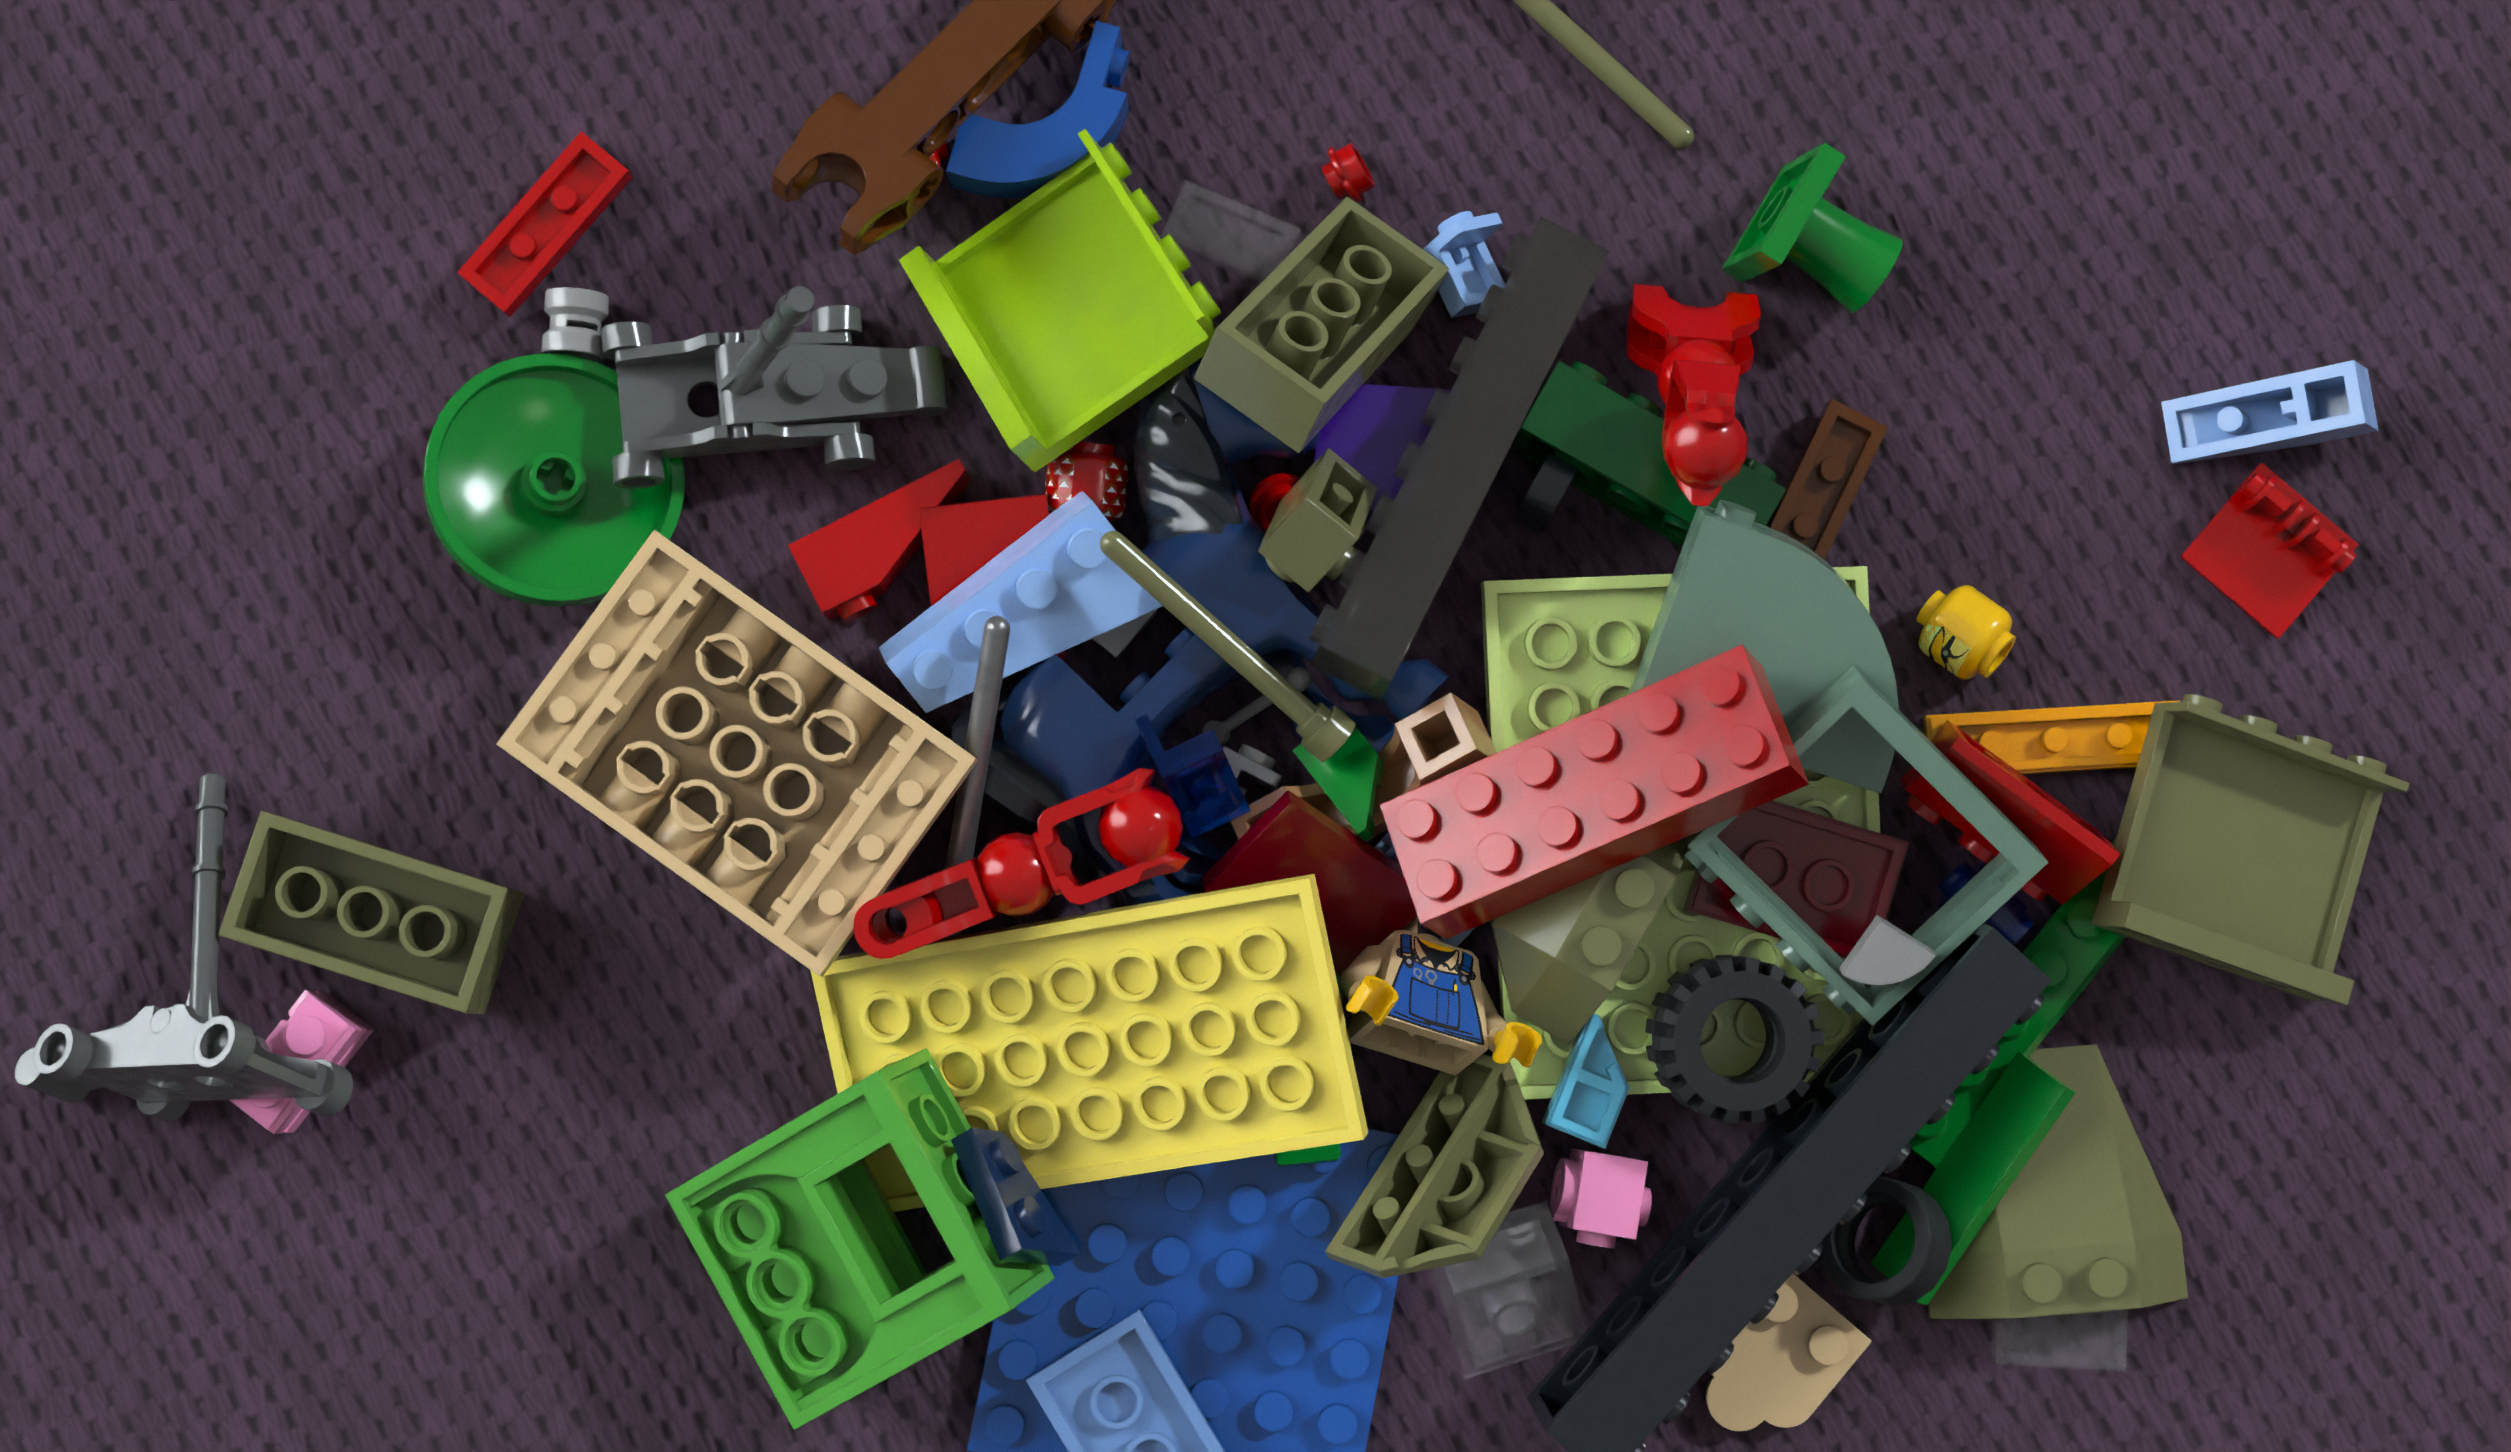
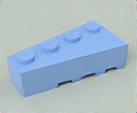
[878,491,1163,713]

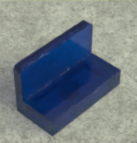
[1135,713,1251,839]

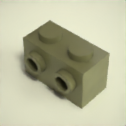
[1258,448,1378,593]

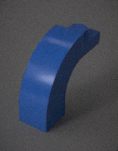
[946,21,1130,199]

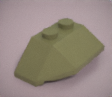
[1491,838,1688,1045]
[1325,1054,1544,1278]

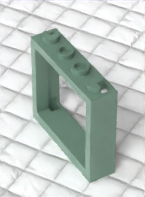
[1684,665,2049,1026]

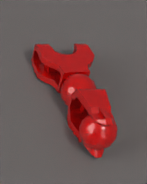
[1626,284,1761,506]
[853,768,1190,959]

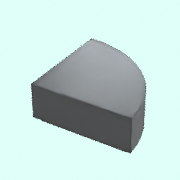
[1839,915,1936,985]

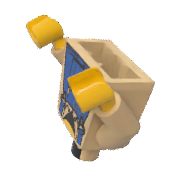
[1339,917,1542,1076]

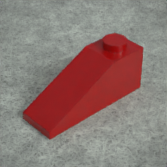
[788,458,970,623]

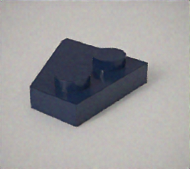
[951,1127,1080,1266]

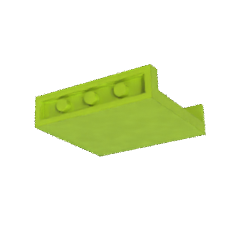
[899,129,1221,472]

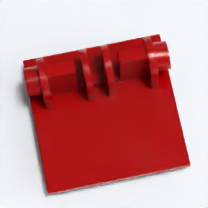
[2180,462,2359,639]

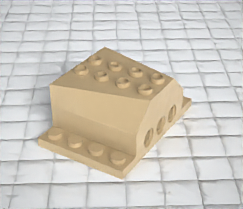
[496,530,978,977]

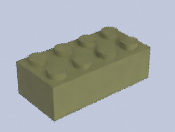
[1194,197,1450,453]
[218,811,525,1015]

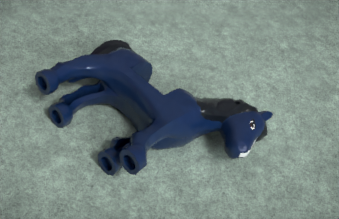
[951,357,1449,906]

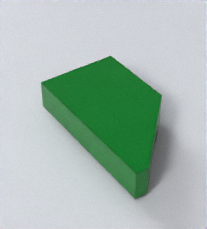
[1293,710,1385,842]

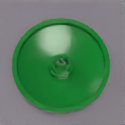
[423,353,685,607]

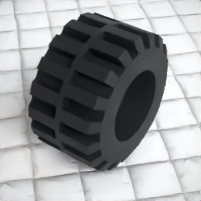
[1645,955,1824,1124]

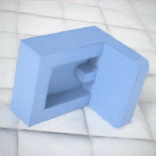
[1423,211,1510,318]

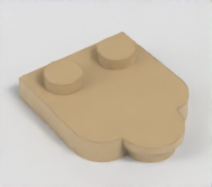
[1705,1273,1872,1431]

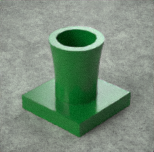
[1721,143,1903,313]

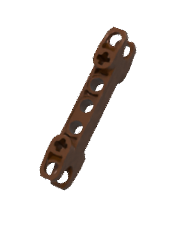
[772,0,1118,255]

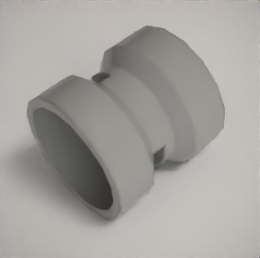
[541,287,610,363]

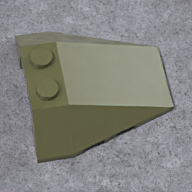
[1928,1044,2188,1319]

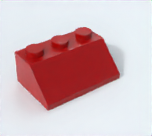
[1900,720,2121,905]

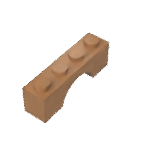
[1229,693,1497,841]

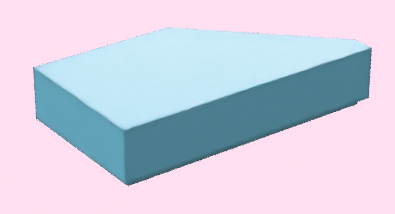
[1542,1014,1629,1149]

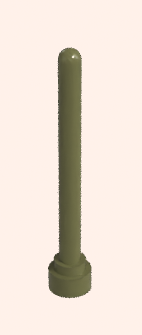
[1513,0,1694,149]
[1100,531,1356,762]

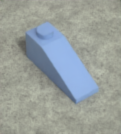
[2161,360,2379,464]

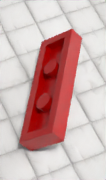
[457,131,633,318]

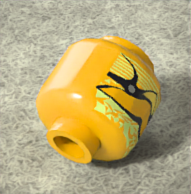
[1916,585,2016,680]

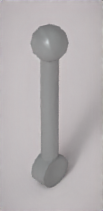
[1203,667,1312,746]

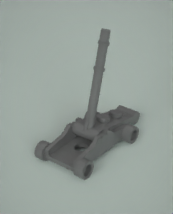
[601,286,948,489]
[15,774,353,1122]

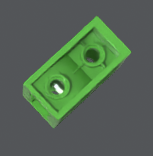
[665,1048,1055,1430]

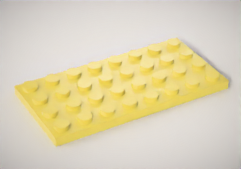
[810,874,1368,1212]

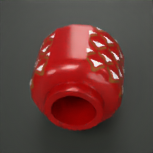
[1044,442,1130,522]

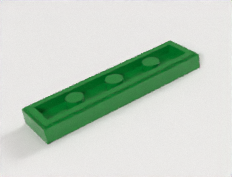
[1871,1052,2076,1305]

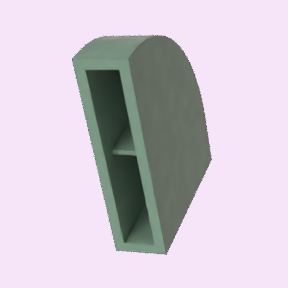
[1629,500,1899,794]

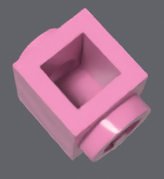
[1550,1148,1652,1249]

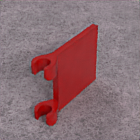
[919,494,1066,662]

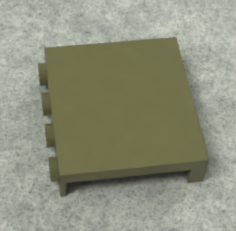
[2091,694,2410,1005]

